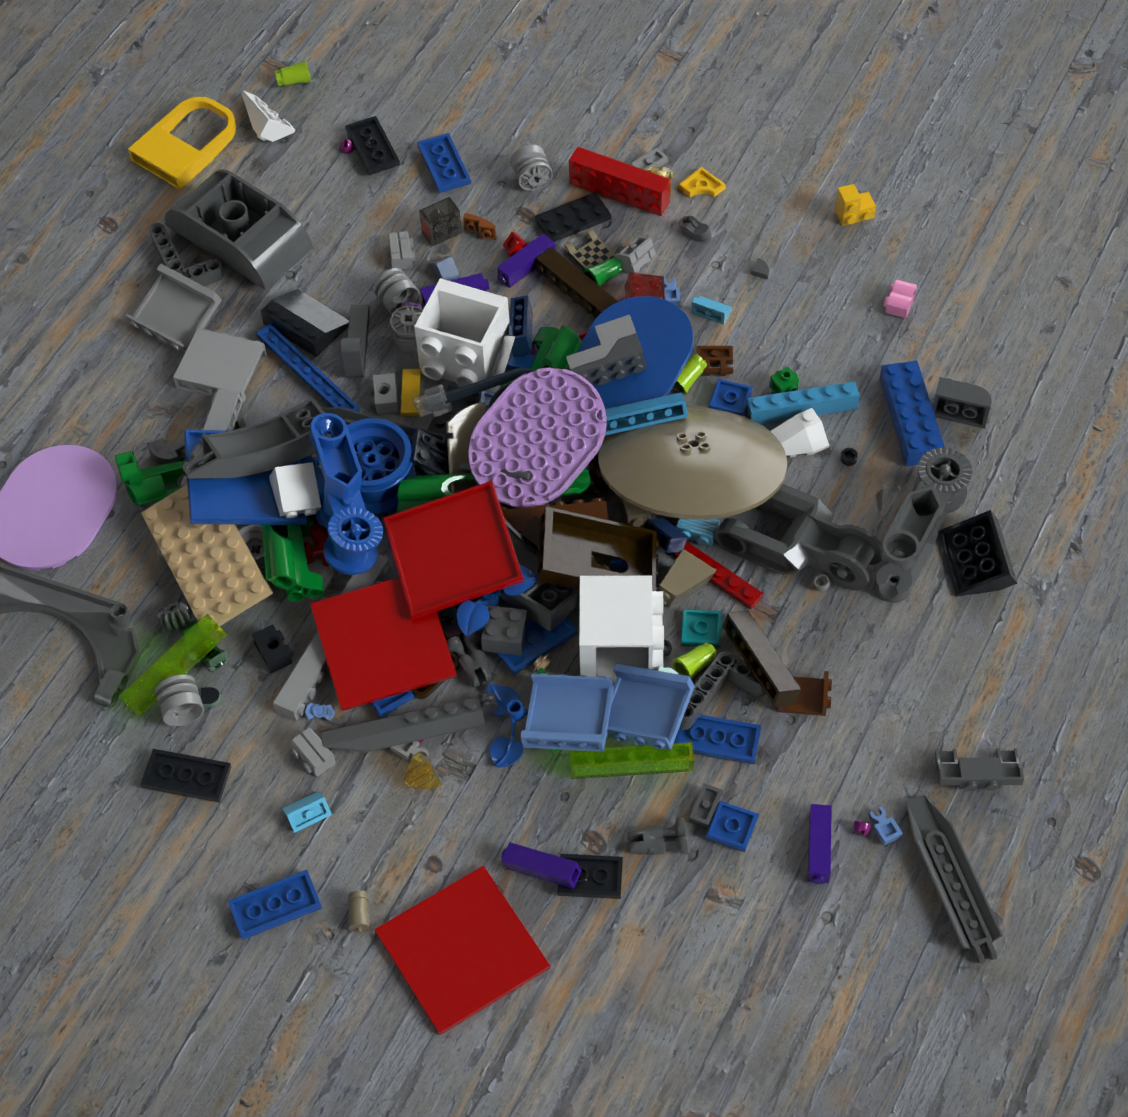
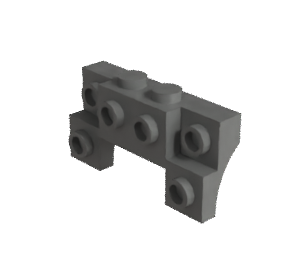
[935,748,1024,791]

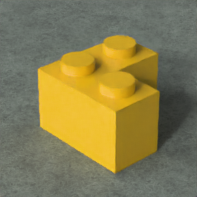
[835,184,876,226]

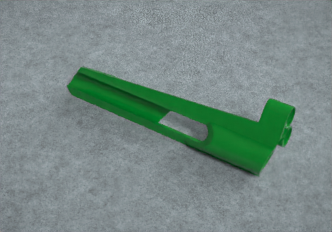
[531,326,582,371]
[115,451,311,506]
[397,468,590,513]
[262,525,324,602]

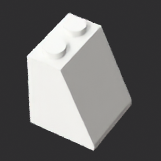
[269,462,321,518]

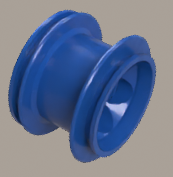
[347,418,417,514]

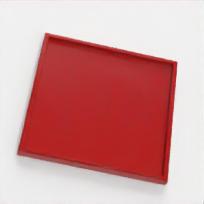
[383,481,524,620]
[310,577,457,711]
[375,865,550,1035]

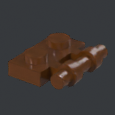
[696,346,733,376]

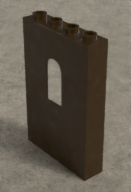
[537,506,659,591]

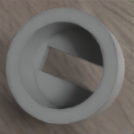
[814,574,830,591]

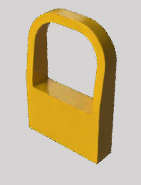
[128,97,236,190]

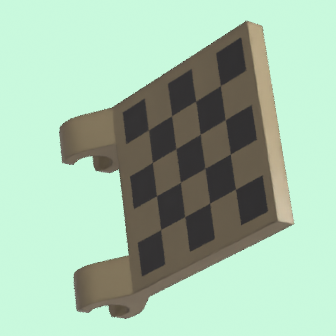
[564,228,617,269]

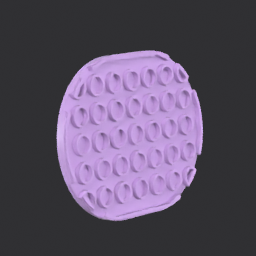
[468,368,607,508]
[0,445,117,571]

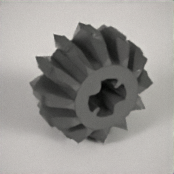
[157,601,192,631]

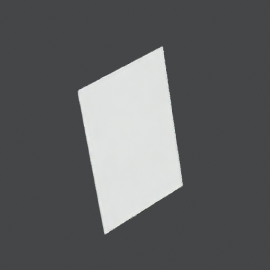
[487,336,515,393]

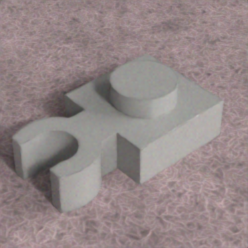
[391,741,429,765]

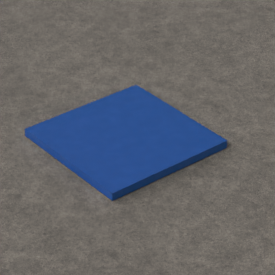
[184,430,307,525]

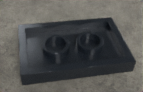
[557,854,623,899]

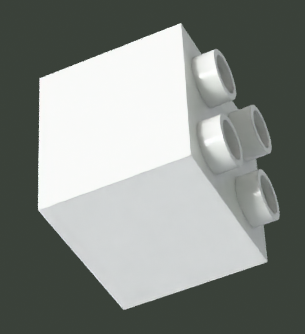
[414,278,509,391]
[579,576,664,685]

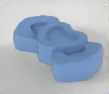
[305,702,335,721]

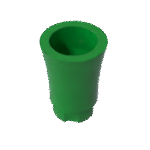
[583,257,623,287]

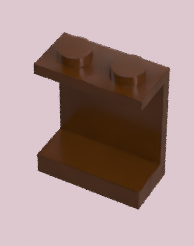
[777,668,832,716]

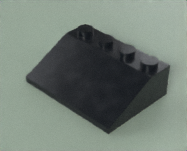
[261,289,349,358]
[938,510,1018,597]

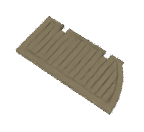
[446,402,486,494]

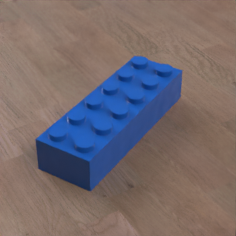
[879,360,945,466]

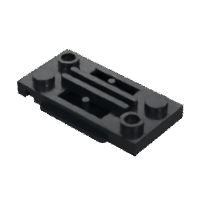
[410,429,450,485]

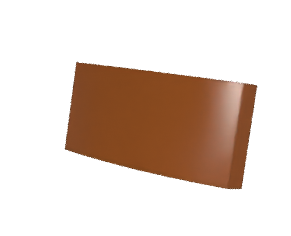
[463,213,497,240]

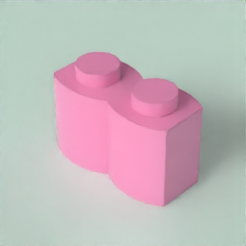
[883,280,917,318]

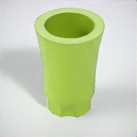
[275,60,311,87]
[673,354,707,395]
[672,642,717,680]

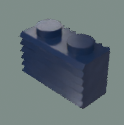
[644,518,688,554]

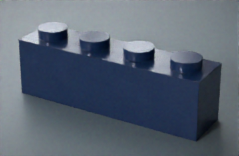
[509,295,533,357]

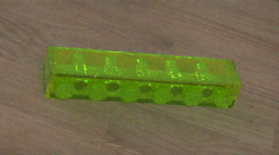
[119,614,228,716]
[570,742,694,779]

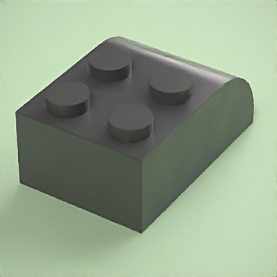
[932,377,992,429]

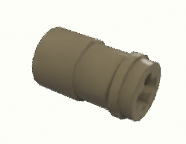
[348,891,370,933]

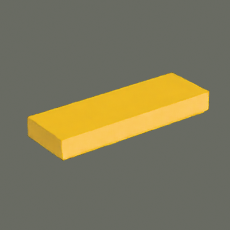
[401,369,421,416]

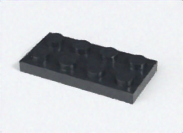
[345,116,400,175]
[535,192,611,242]
[427,385,480,443]
[140,749,232,803]

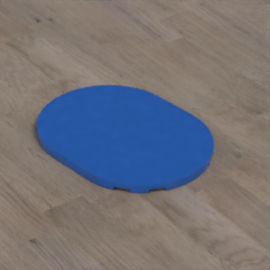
[569,296,694,409]

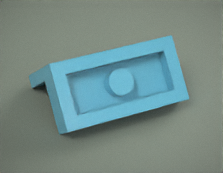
[691,296,732,324]
[282,791,332,833]

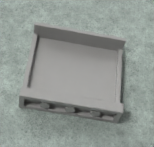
[126,263,222,352]
[173,328,267,404]

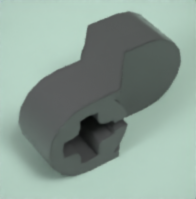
[678,216,712,242]

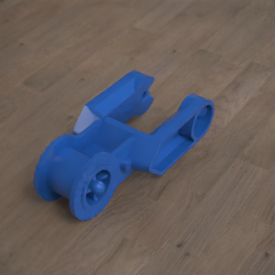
[304,413,383,575]

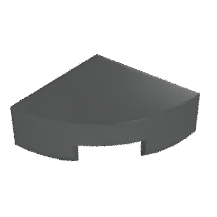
[751,258,769,279]

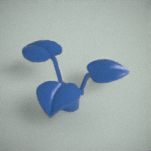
[457,565,537,637]
[486,683,528,767]

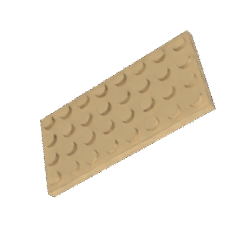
[141,485,273,634]

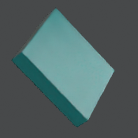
[681,609,722,648]

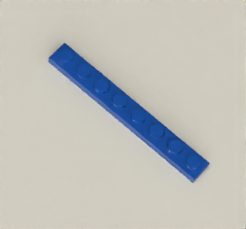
[256,324,360,412]

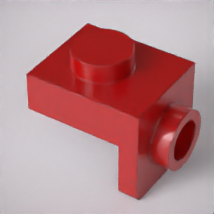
[502,232,528,257]

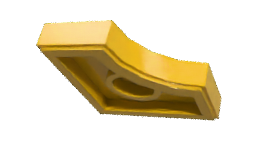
[678,167,726,197]

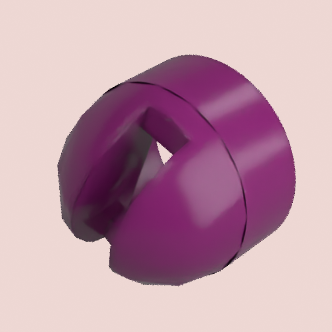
[340,139,354,154]
[854,820,871,836]

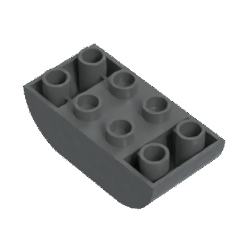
[165,169,313,290]

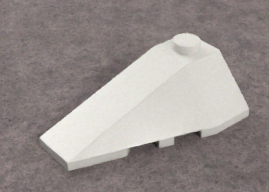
[241,90,295,142]
[770,408,829,457]

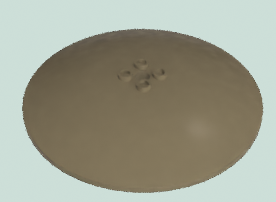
[598,405,787,519]

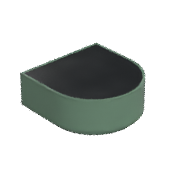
[200,687,221,708]

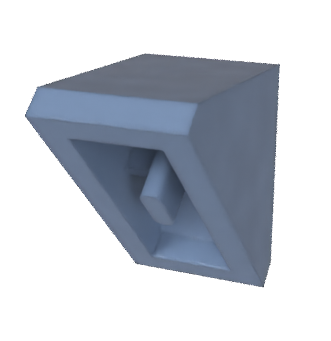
[429,256,461,281]

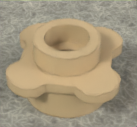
[533,654,552,672]

